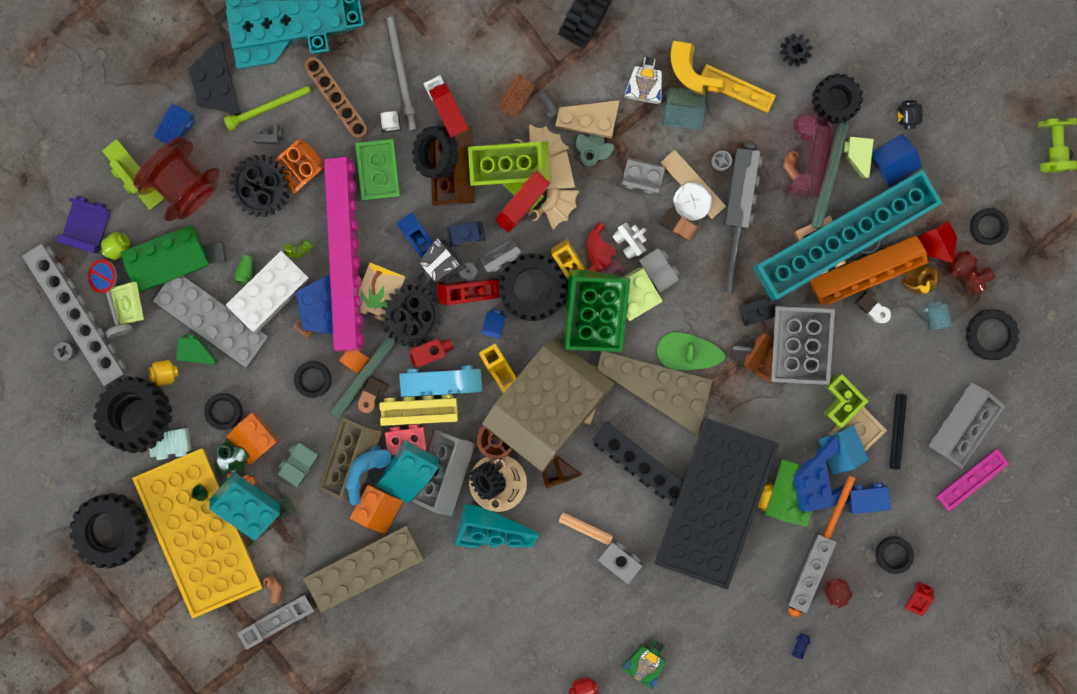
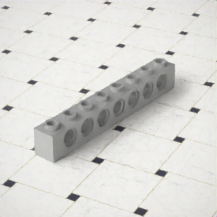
[22,244,128,386]

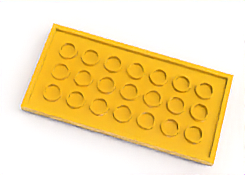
[132,448,263,619]

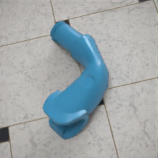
[345,446,391,505]

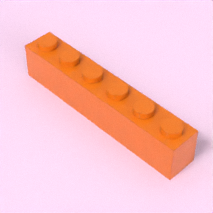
[810,236,928,304]

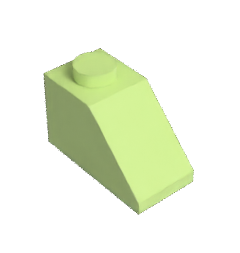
[843,137,874,179]

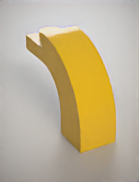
[671,41,726,96]
[479,344,517,394]

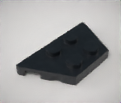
[188,42,241,114]

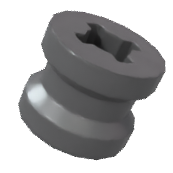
[53,342,77,361]

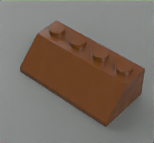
[430,126,475,206]

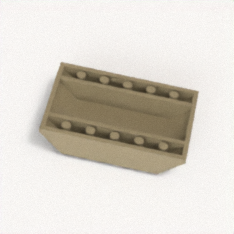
[482,337,615,473]

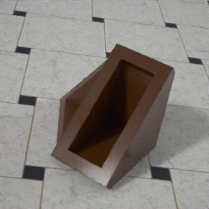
[541,456,583,489]

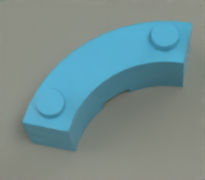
[400,365,482,397]

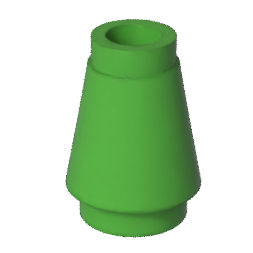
[234,255,254,285]

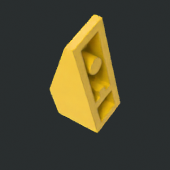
[551,239,586,279]

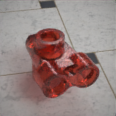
[964,266,996,294]

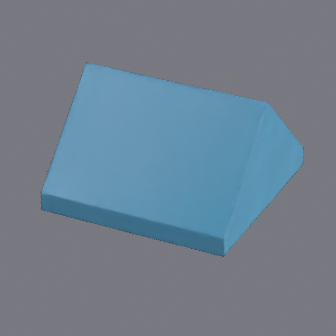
[818,424,869,475]

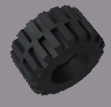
[812,73,863,124]

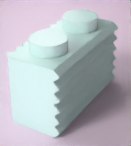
[149,428,192,460]

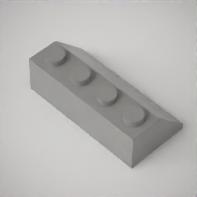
[929,383,1005,469]
[411,429,476,516]

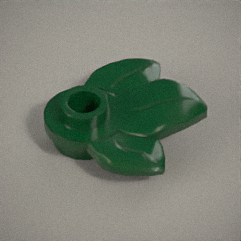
[215,442,249,476]

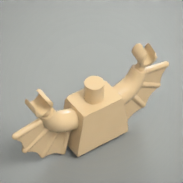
[514,124,579,229]

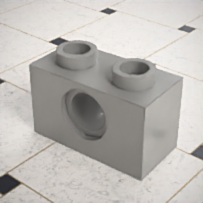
[598,541,642,584]

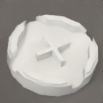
[673,182,712,221]

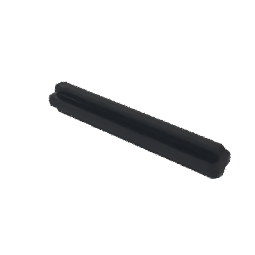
[889,394,907,470]

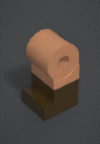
[660,208,698,241]
[358,376,389,413]

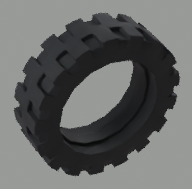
[412,126,459,179]
[965,309,1020,360]

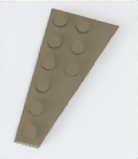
[596,351,712,436]

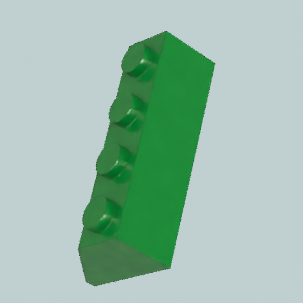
[121,225,210,293]

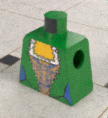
[621,639,665,689]

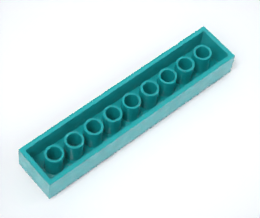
[753,170,942,301]

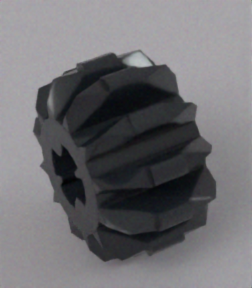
[779,34,813,67]

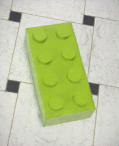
[468,141,551,186]

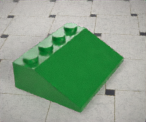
[562,269,630,352]

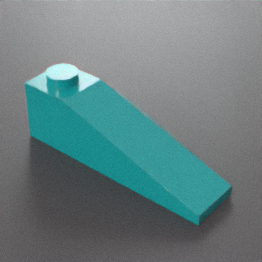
[455,504,539,548]

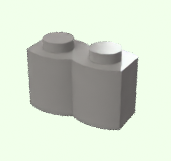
[638,248,680,293]

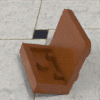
[744,333,774,384]

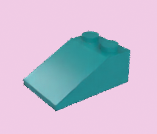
[375,440,439,503]

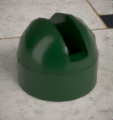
[191,484,209,501]

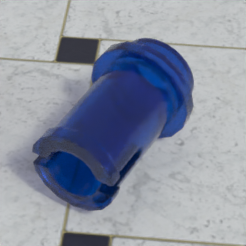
[791,633,811,659]

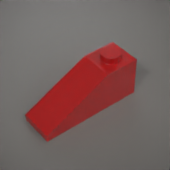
[429,83,468,138]
[437,279,500,305]

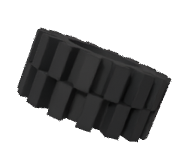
[470,462,506,500]

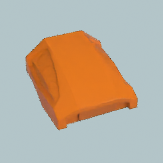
[272,139,325,194]

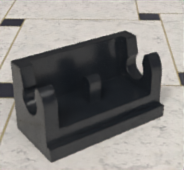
[738,297,780,326]

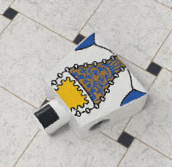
[624,57,662,105]

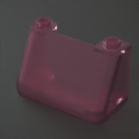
[786,114,832,199]

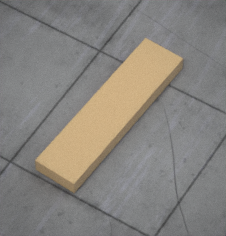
[660,150,726,220]

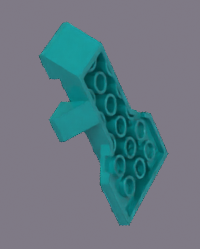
[225,0,364,70]

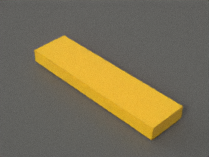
[701,64,776,114]

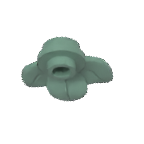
[576,134,614,166]

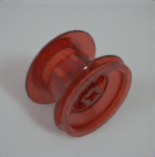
[133,136,220,221]

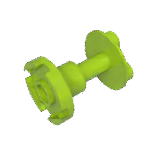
[1038,118,1077,173]

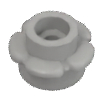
[459,262,478,281]

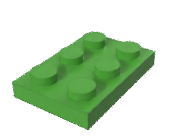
[355,139,401,201]

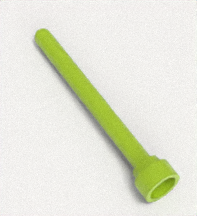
[223,86,311,131]

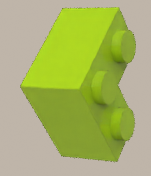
[823,372,869,428]

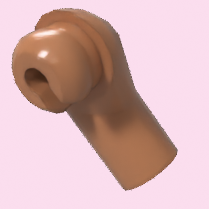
[783,151,800,180]

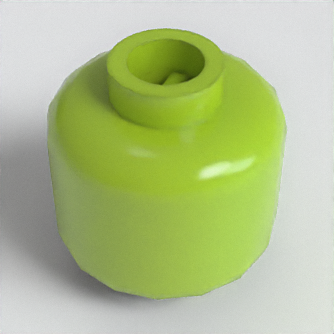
[101,232,130,260]

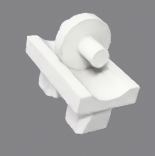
[613,222,647,258]

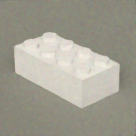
[226,251,309,334]

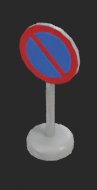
[88,259,133,338]

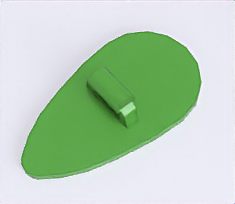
[657,332,725,370]

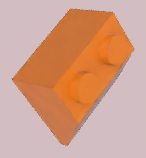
[226,412,280,466]
[350,483,403,534]

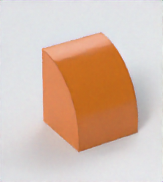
[339,350,371,374]

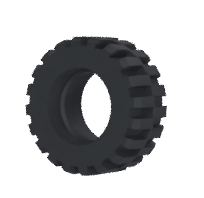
[93,376,172,454]
[69,493,148,568]

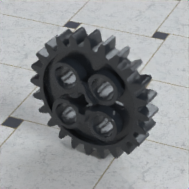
[229,155,291,217]
[380,284,442,347]

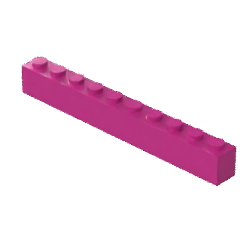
[324,157,365,352]

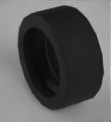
[970,208,1009,245]
[294,362,332,398]
[204,393,242,430]
[875,536,914,574]

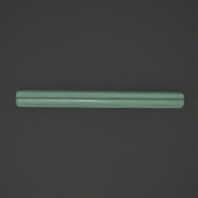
[811,123,849,229]
[331,332,395,418]

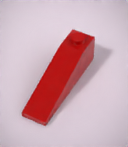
[495,170,551,233]

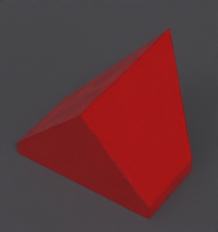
[917,221,957,263]

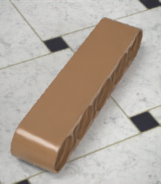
[305,57,368,139]

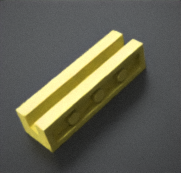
[379,394,459,426]

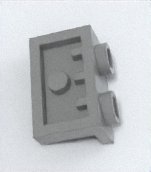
[622,158,665,194]

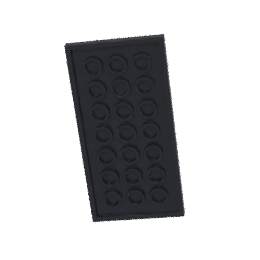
[654,418,779,590]

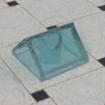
[663,87,706,130]

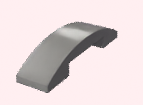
[237,594,314,650]

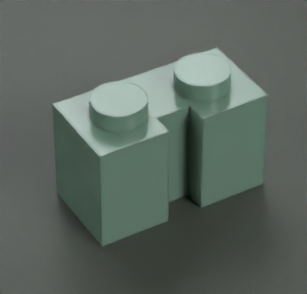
[278,441,320,487]

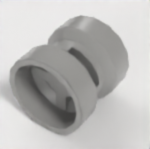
[711,151,732,172]

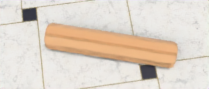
[559,512,613,545]

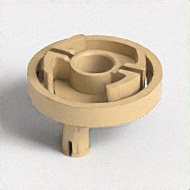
[469,455,527,512]

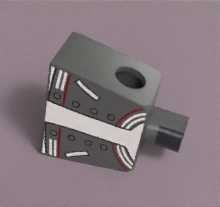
[418,238,467,285]

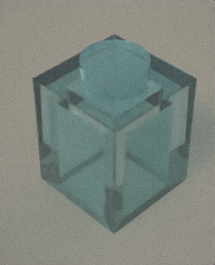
[924,301,952,331]

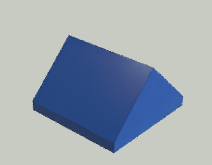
[871,134,922,187]

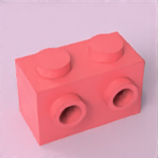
[385,424,427,455]

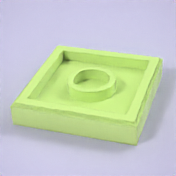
[110,282,144,324]

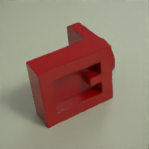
[905,582,934,617]

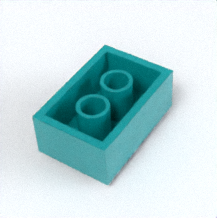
[209,472,280,541]

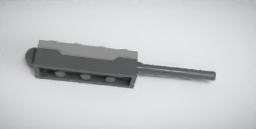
[724,141,763,293]

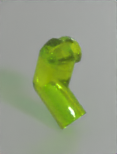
[283,239,313,258]

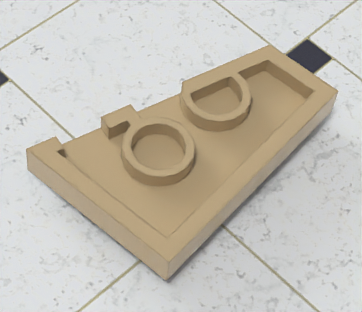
[555,100,620,139]

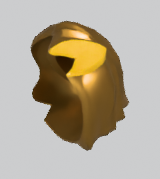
[902,265,940,294]

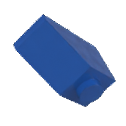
[396,212,433,258]
[481,309,507,339]

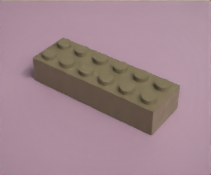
[303,524,425,613]

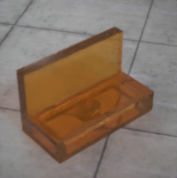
[498,73,535,118]

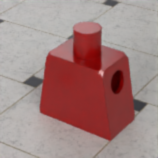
[407,339,454,369]

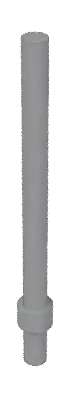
[386,17,417,131]

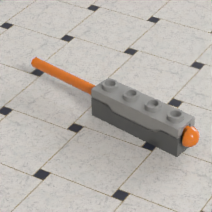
[786,475,856,617]

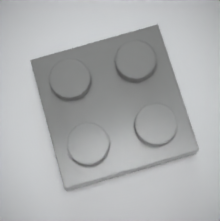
[479,238,521,272]

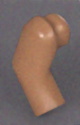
[263,576,282,604]

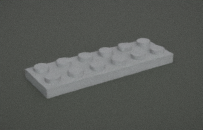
[153,276,269,368]

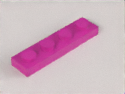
[936,448,1009,512]

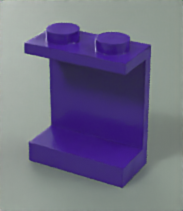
[56,196,111,254]

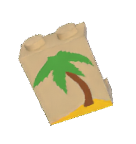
[359,263,407,321]

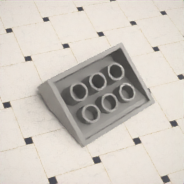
[771,303,835,385]

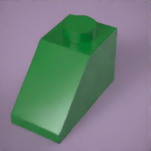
[176,334,218,365]

